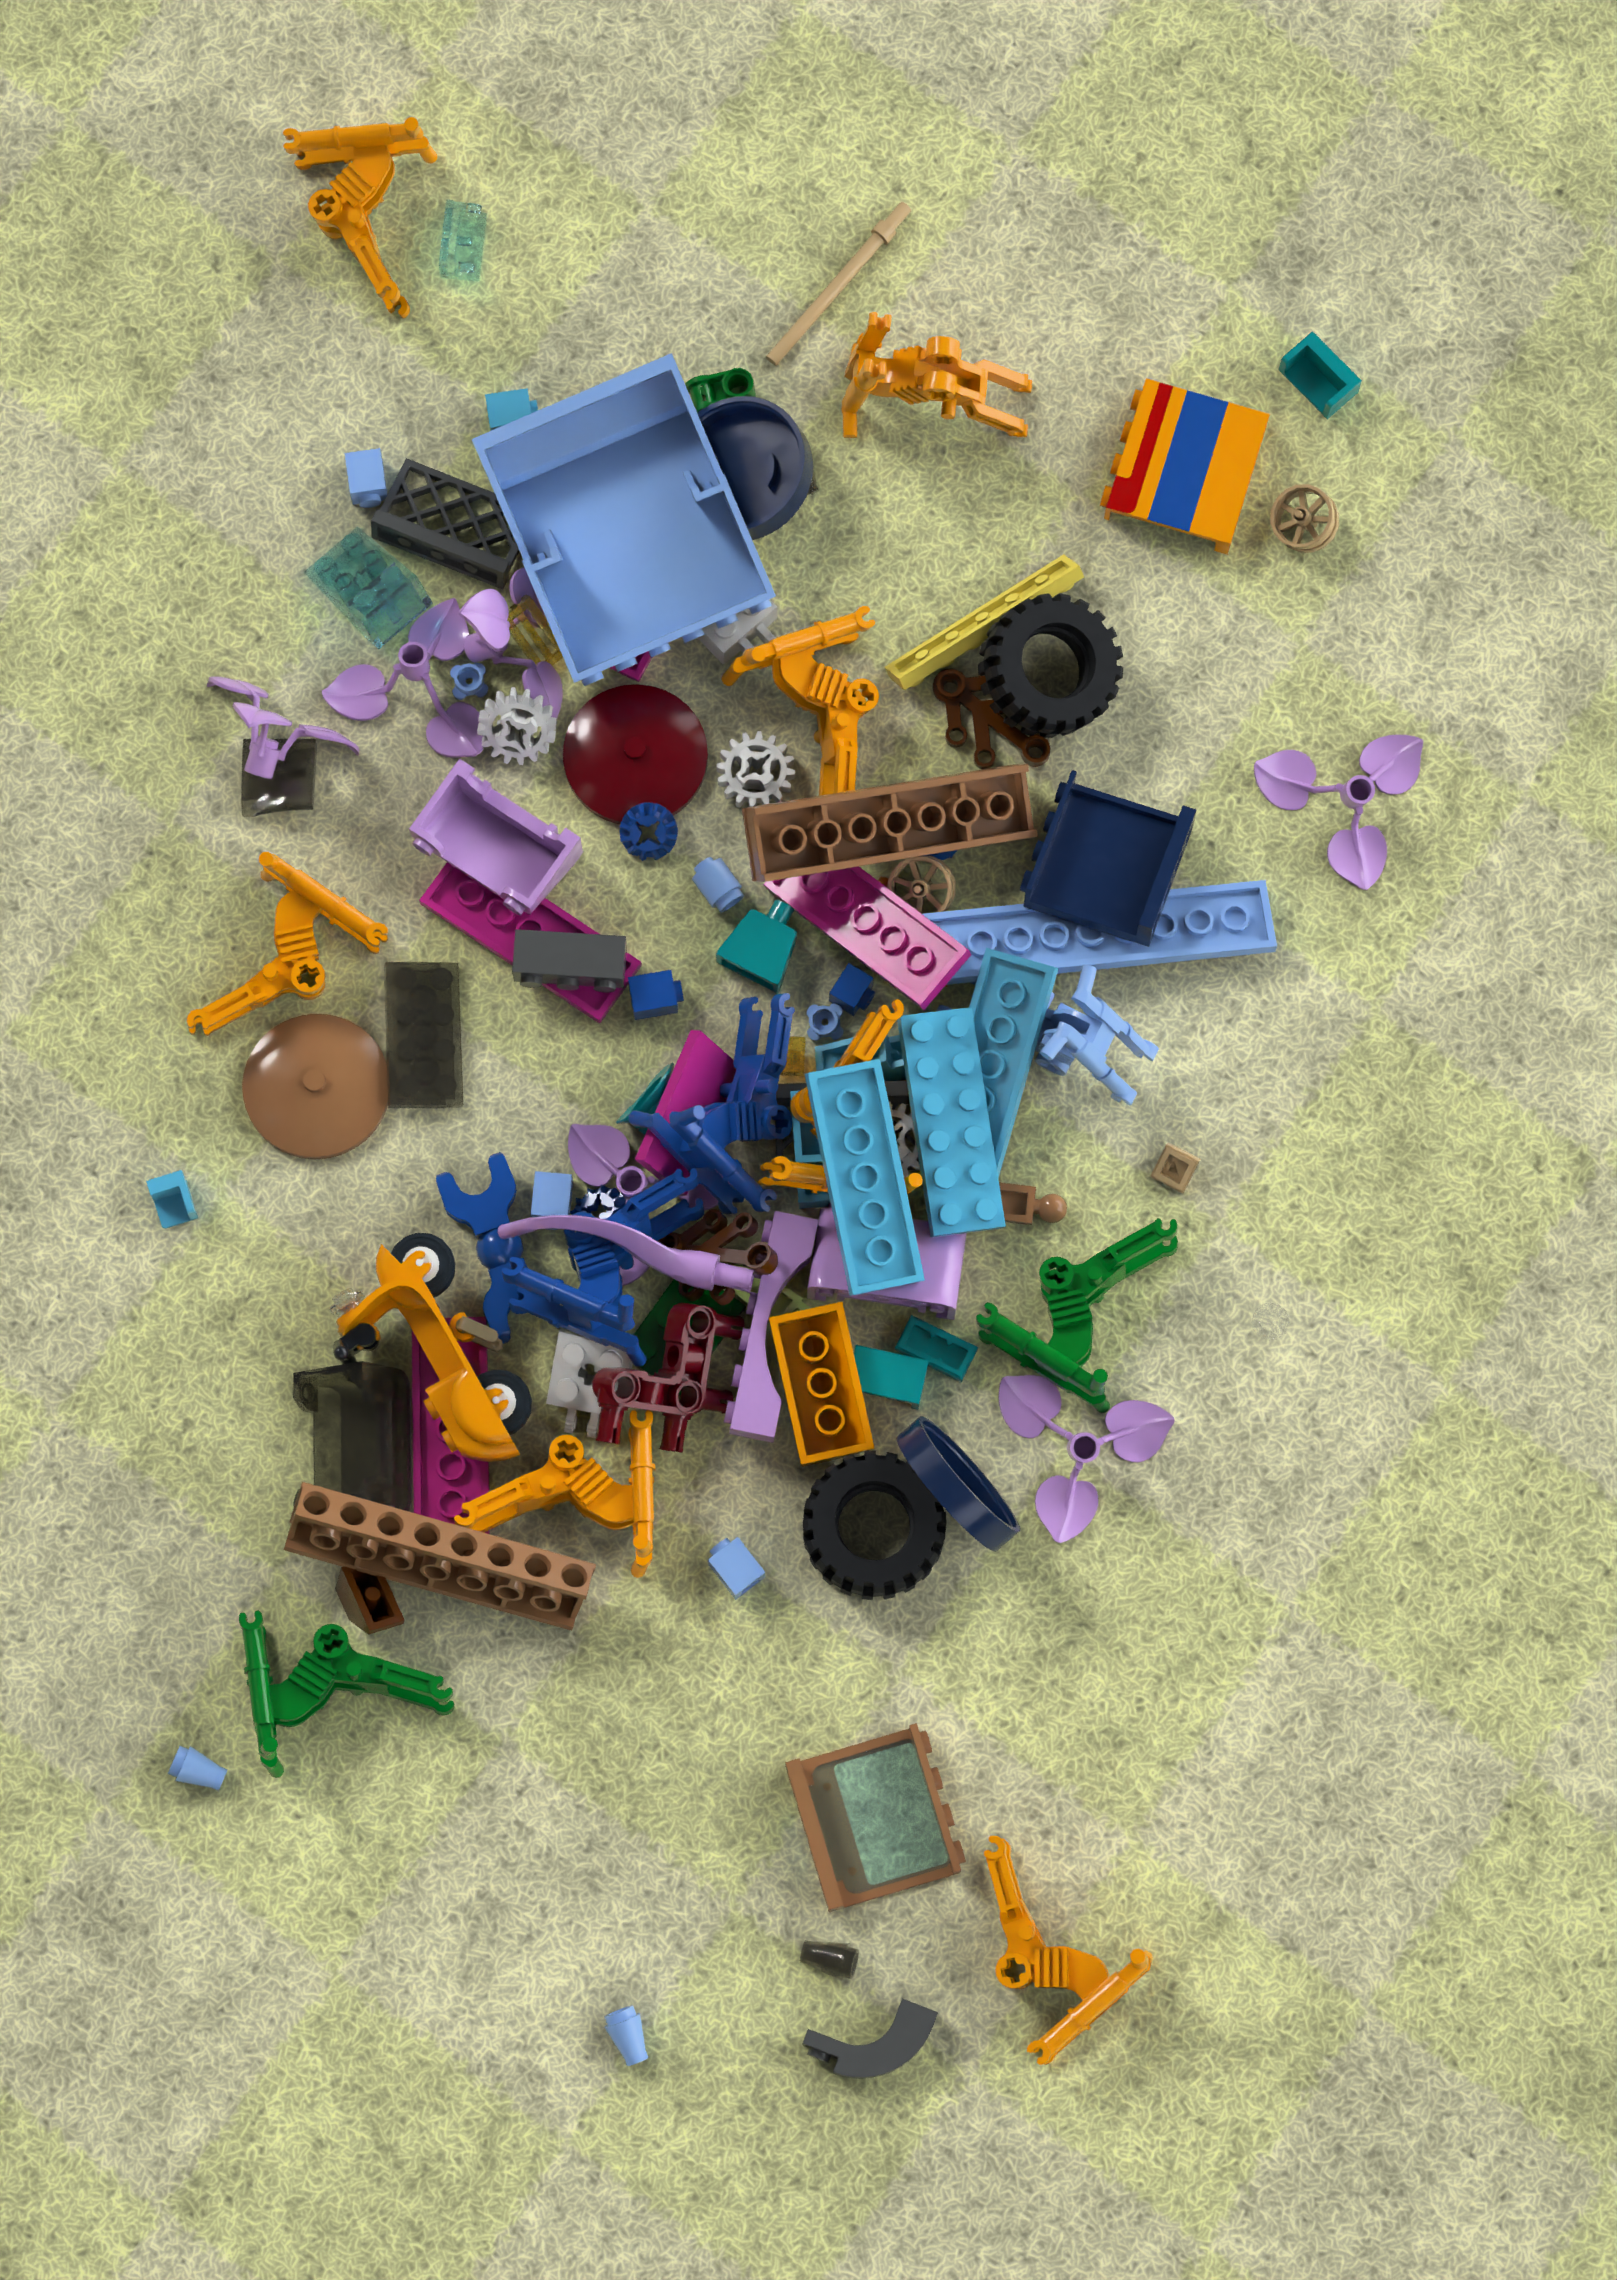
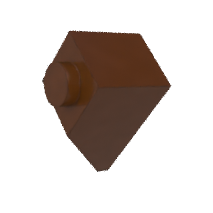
[335,1566,405,1635]

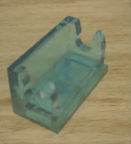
[439,199,487,282]

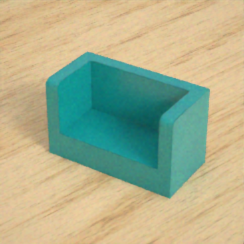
[1279,331,1362,420]
[854,1345,929,1410]

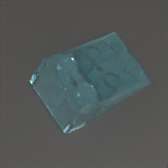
[304,527,433,649]

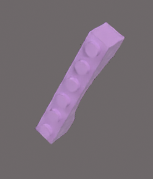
[724,1211,819,1443]

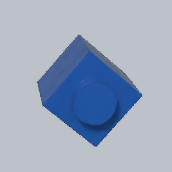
[628,970,684,1020]

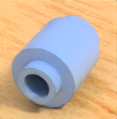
[692,857,744,913]

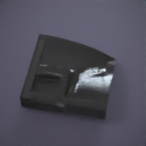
[241,739,317,817]

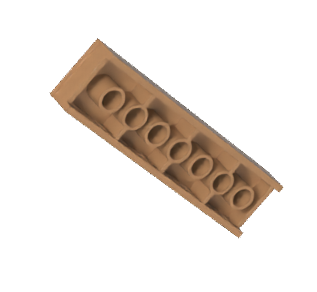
[742,764,1038,882]
[284,1482,596,1631]

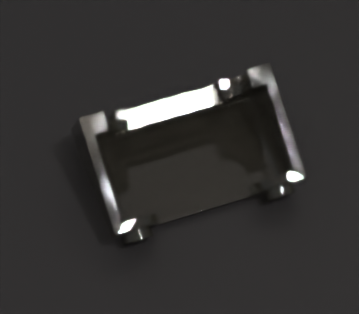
[293,1361,412,1512]

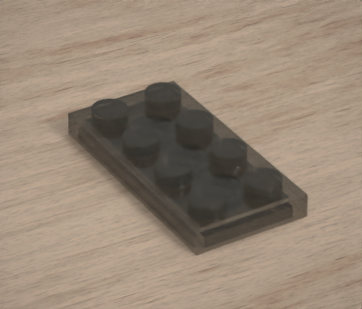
[384,962,464,1108]

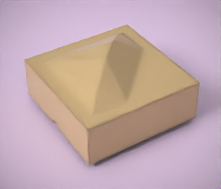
[1150,1143,1201,1193]

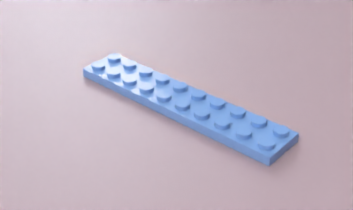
[922,880,1277,985]

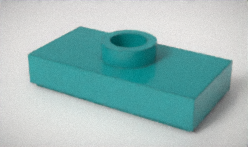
[895,1315,978,1383]

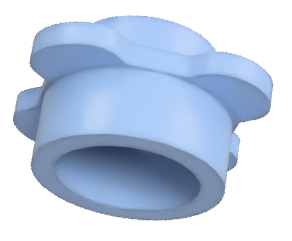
[450,663,488,700]
[807,1003,844,1041]

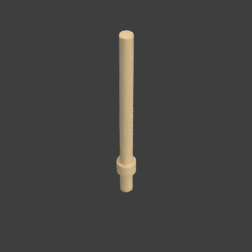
[766,202,911,366]

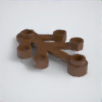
[932,669,1051,769]
[658,1209,778,1305]

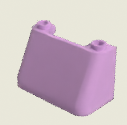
[409,758,583,916]
[807,1202,967,1320]

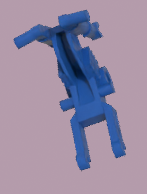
[629,993,795,1214]
[501,1168,704,1367]

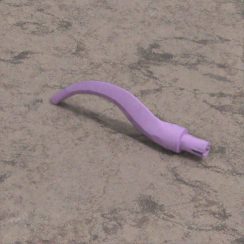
[498,1215,754,1293]

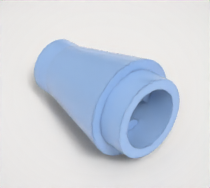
[168,1746,228,1791]
[604,2005,649,2066]

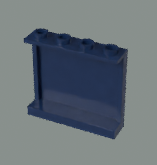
[1020,770,1197,947]

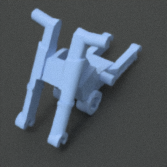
[936,964,1159,1105]

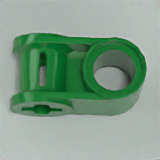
[685,368,756,413]

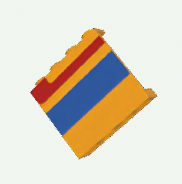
[1100,378,1270,555]

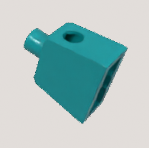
[716,900,797,994]

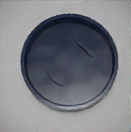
[697,396,813,540]
[896,1416,1020,1552]

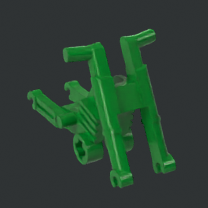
[976,1218,1178,1413]
[239,1610,455,1778]

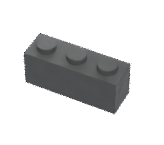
[512,929,627,993]

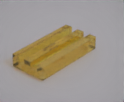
[507,595,563,666]

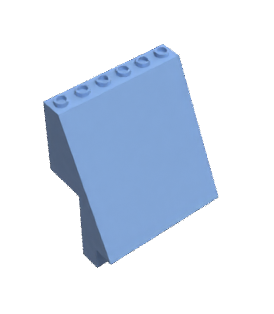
[472,353,776,686]

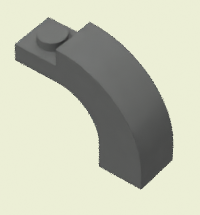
[802,1998,938,2079]

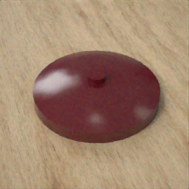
[563,684,708,826]

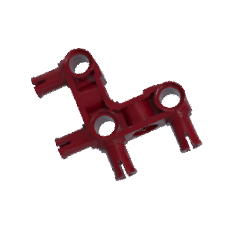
[592,1303,745,1453]

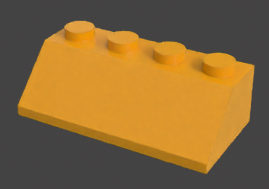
[769,1302,875,1467]

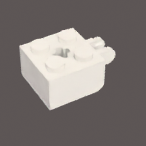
[698,599,777,664]
[546,1327,637,1438]

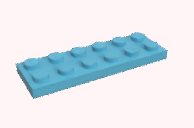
[969,948,1059,1178]
[897,1007,1006,1237]
[805,1059,925,1296]

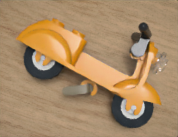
[329,1233,532,1462]

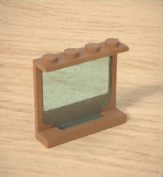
[785,1723,966,1912]

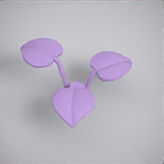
[458,568,563,718]
[322,598,483,758]
[207,677,360,779]
[1254,735,1423,890]
[568,1124,731,1286]
[998,1375,1175,1543]

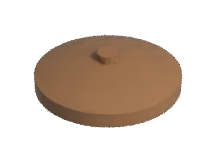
[242,1014,390,1159]

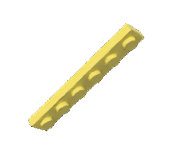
[885,554,1084,690]

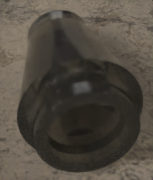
[800,1940,859,1981]

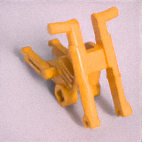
[283,117,437,319]
[841,312,1032,438]
[721,606,879,796]
[187,852,388,1036]
[758,999,923,1194]
[454,1410,656,1578]
[984,1836,1153,2065]

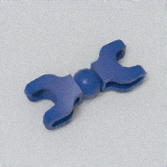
[436,1152,559,1344]

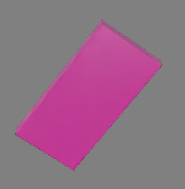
[635,1030,736,1196]

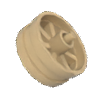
[1270,484,1339,553]
[887,855,956,914]

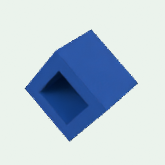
[829,963,876,1016]

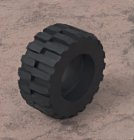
[978,593,1124,738]
[803,1451,947,1600]

